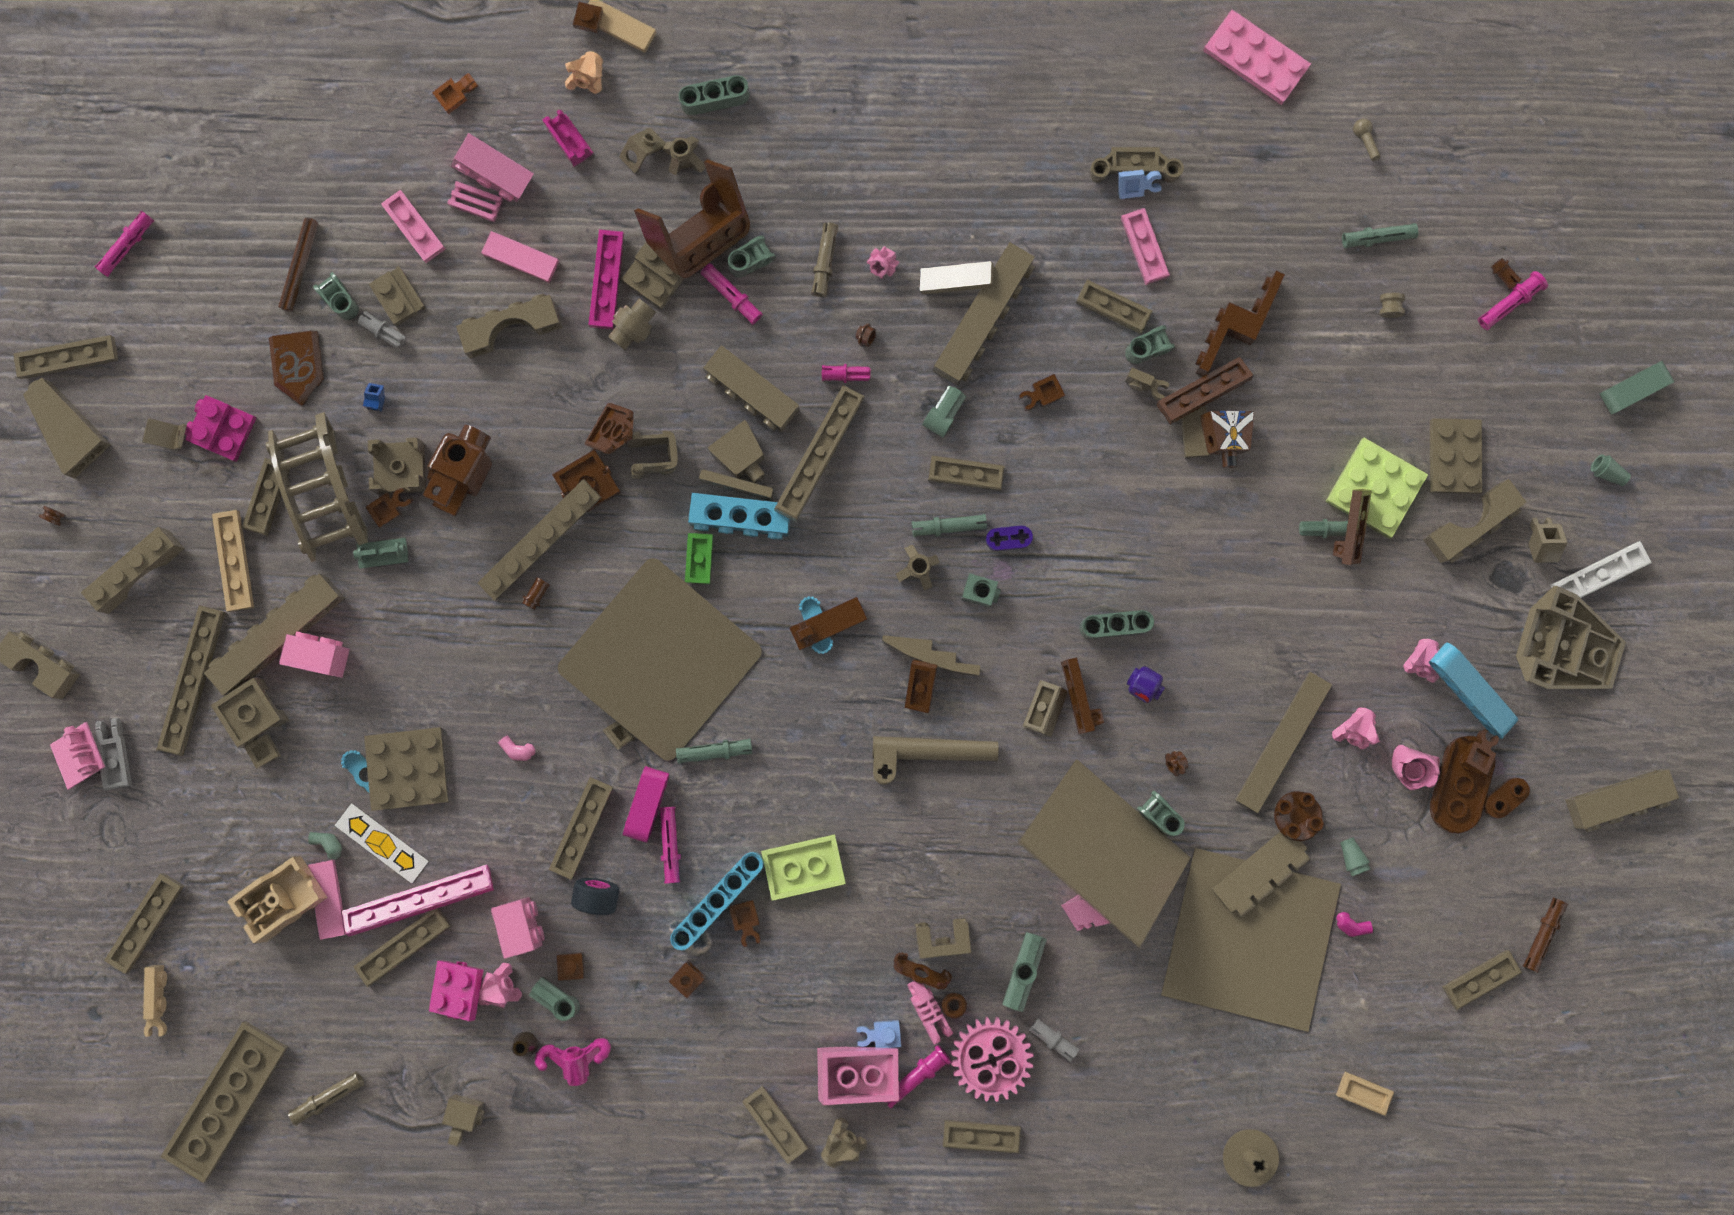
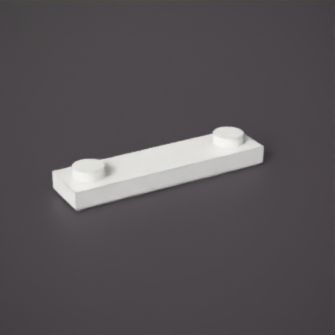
[1550,541,1652,598]

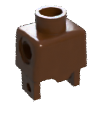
[423,424,492,517]

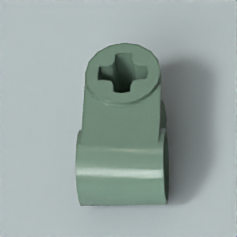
[728,235,776,278]
[313,271,359,320]
[1125,325,1175,364]
[1136,790,1185,836]

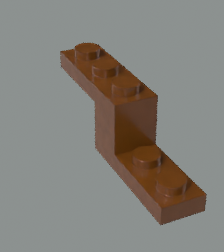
[1195,271,1285,376]

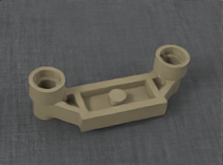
[1090,147,1184,183]

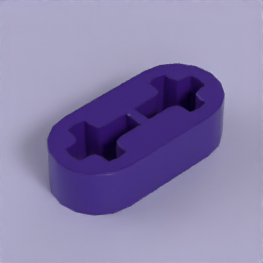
[985,526,1033,551]

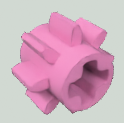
[867,246,899,279]

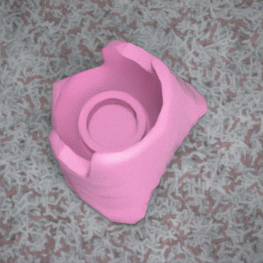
[1392,745,1440,790]

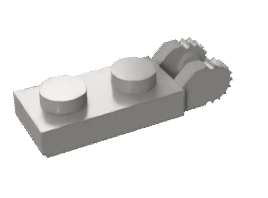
[95,718,132,791]

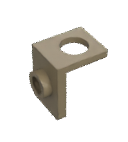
[619,128,666,173]
[142,418,187,451]

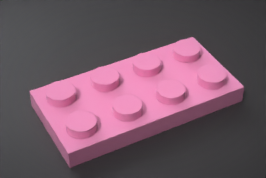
[1203,10,1311,105]

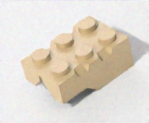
[227,856,327,944]

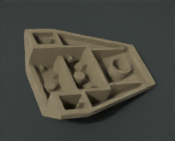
[1516,586,1626,689]

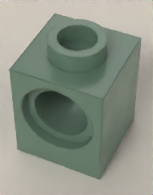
[961,573,1001,608]

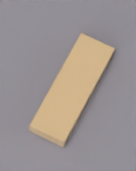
[588,0,656,53]

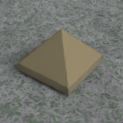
[603,721,635,750]

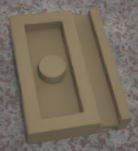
[369,265,426,326]

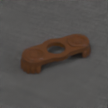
[893,952,952,989]

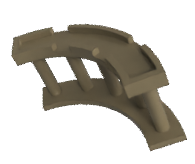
[265,412,368,562]

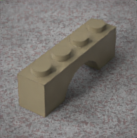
[456,294,563,359]
[1423,479,1527,563]
[81,527,185,614]

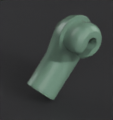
[308,832,342,860]

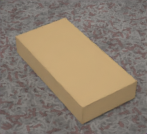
[1336,1072,1394,1116]

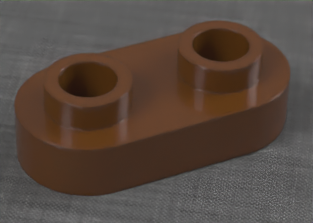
[1483,778,1530,818]

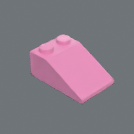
[817,1047,899,1105]

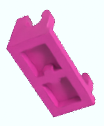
[542,110,594,167]

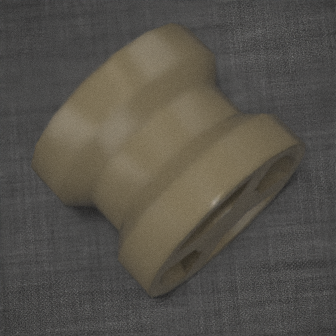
[1380,293,1405,318]

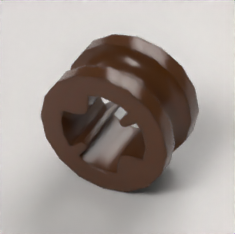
[38,505,66,526]

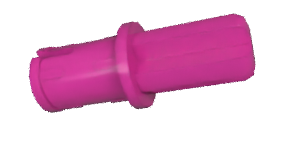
[822,364,871,383]

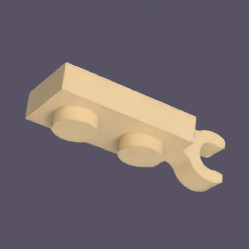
[143,965,167,1037]

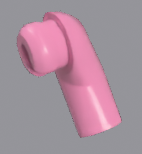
[498,735,536,761]

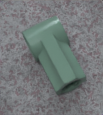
[922,385,967,438]
[529,977,580,1021]

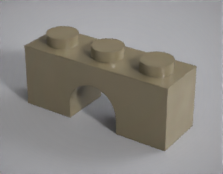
[0,631,80,699]

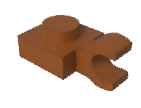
[432,73,478,114]

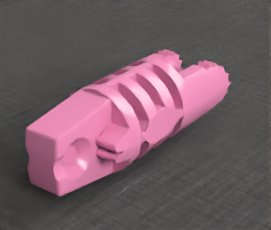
[907,981,953,1045]

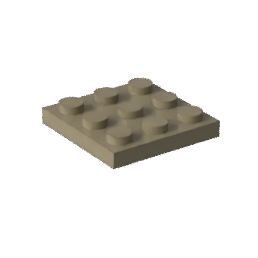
[364,727,449,811]

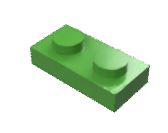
[685,533,713,585]

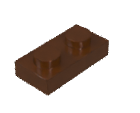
[904,659,938,713]

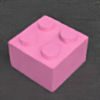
[279,631,350,678]
[491,897,545,959]

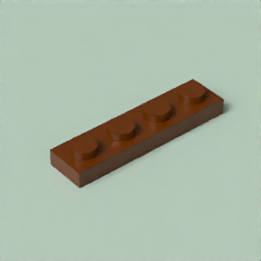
[1157,357,1254,425]

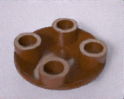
[1274,791,1324,841]

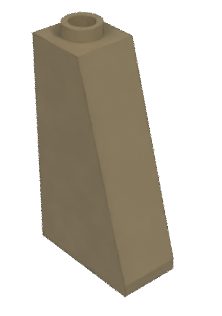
[23,378,111,479]

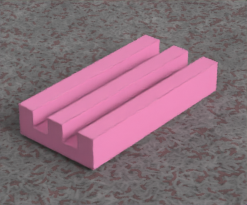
[447,181,503,222]

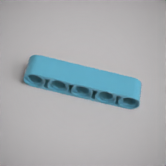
[1429,643,1518,739]
[670,852,764,950]

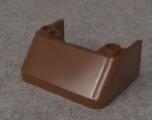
[634,159,750,278]

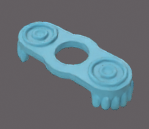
[799,596,833,654]
[341,750,369,792]

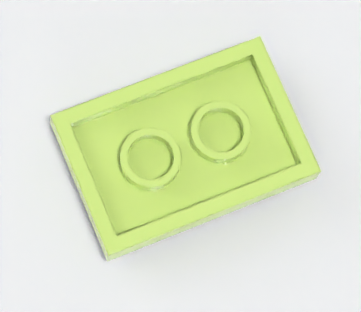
[761,834,846,901]

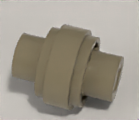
[608,298,657,350]

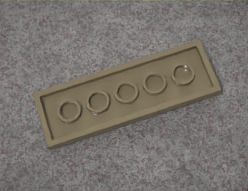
[160,1021,288,1183]

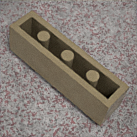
[703,345,800,433]
[1565,769,1679,832]

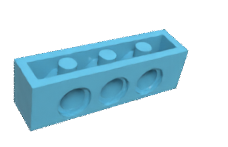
[688,493,790,540]

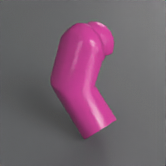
[1336,912,1373,937]

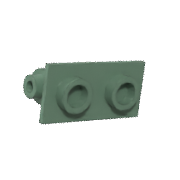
[353,538,409,569]

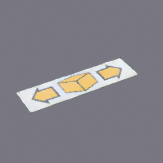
[335,803,429,884]

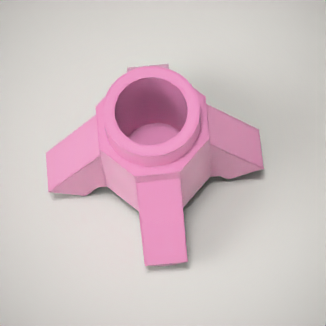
[1403,639,1440,683]
[1332,708,1380,749]
[478,963,522,1008]

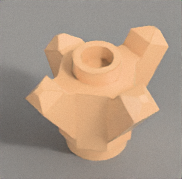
[565,51,603,94]

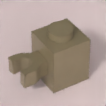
[1528,518,1567,563]
[442,1094,485,1146]

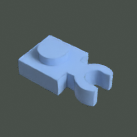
[1118,170,1161,199]
[857,1020,901,1048]

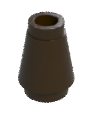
[512,1032,538,1057]

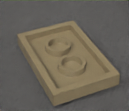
[1430,418,1482,494]

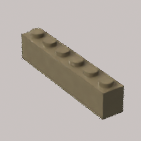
[933,242,1036,386]
[204,574,345,696]

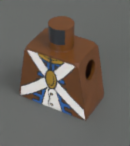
[1200,411,1254,468]

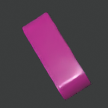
[623,766,670,843]

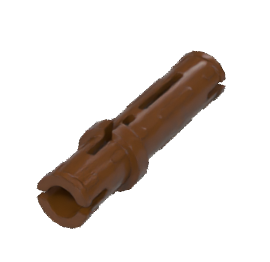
[1523,897,1569,973]

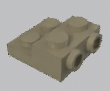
[621,242,685,310]

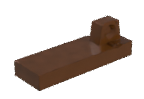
[1333,489,1372,565]
[789,597,867,651]
[1061,657,1104,734]

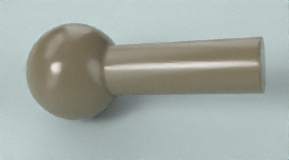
[1353,118,1381,161]

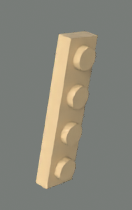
[212,510,254,612]

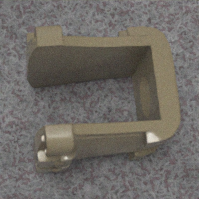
[627,431,678,479]

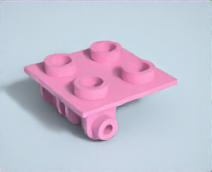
[50,722,105,790]

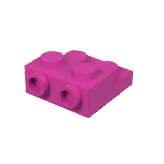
[185,395,257,462]

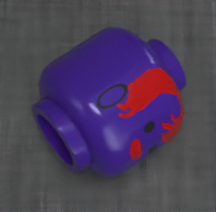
[1126,666,1165,703]

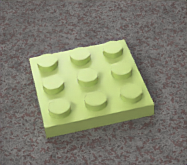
[1325,438,1428,539]

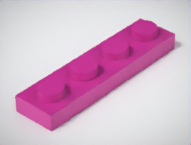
[588,229,625,329]

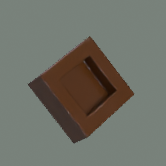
[573,2,603,33]
[556,952,585,981]

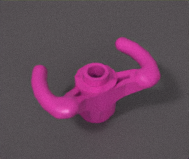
[535,1038,611,1086]

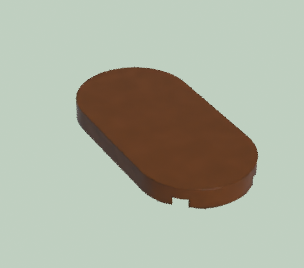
[1430,736,1496,834]

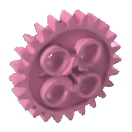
[951,1017,1033,1102]

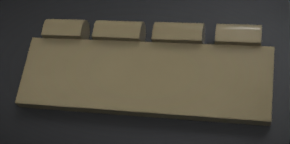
[1211,832,1310,917]

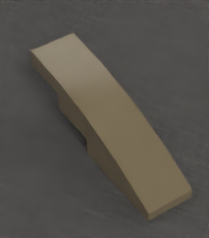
[882,635,980,677]

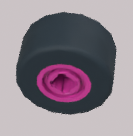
[571,878,620,915]

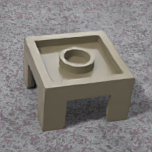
[368,438,426,494]
[211,678,289,748]
[915,918,971,958]

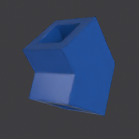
[363,383,385,412]

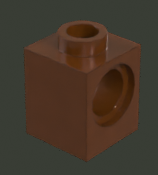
[668,959,707,998]

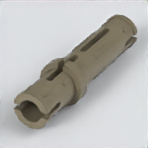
[811,222,839,297]
[288,1071,364,1126]

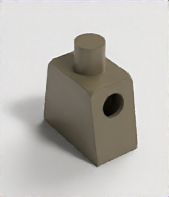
[707,420,765,483]

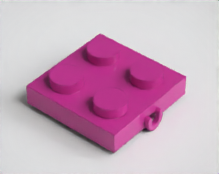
[429,960,484,1021]

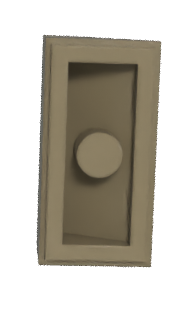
[1023,680,1068,737]

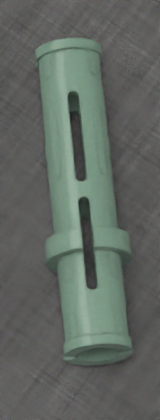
[1342,223,1418,248]
[911,514,987,537]
[676,738,753,764]

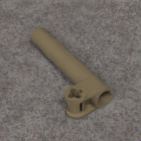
[872,736,999,785]

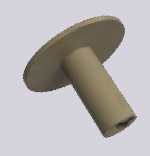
[1223,1129,1279,1187]

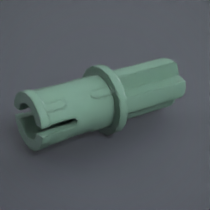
[1299,519,1348,538]

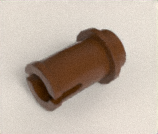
[1490,258,1522,290]
[522,577,550,610]

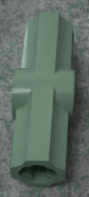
[1002,932,1047,1012]

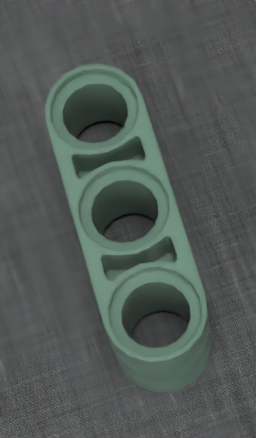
[679,75,749,115]
[1599,360,1675,415]
[1079,610,1154,639]

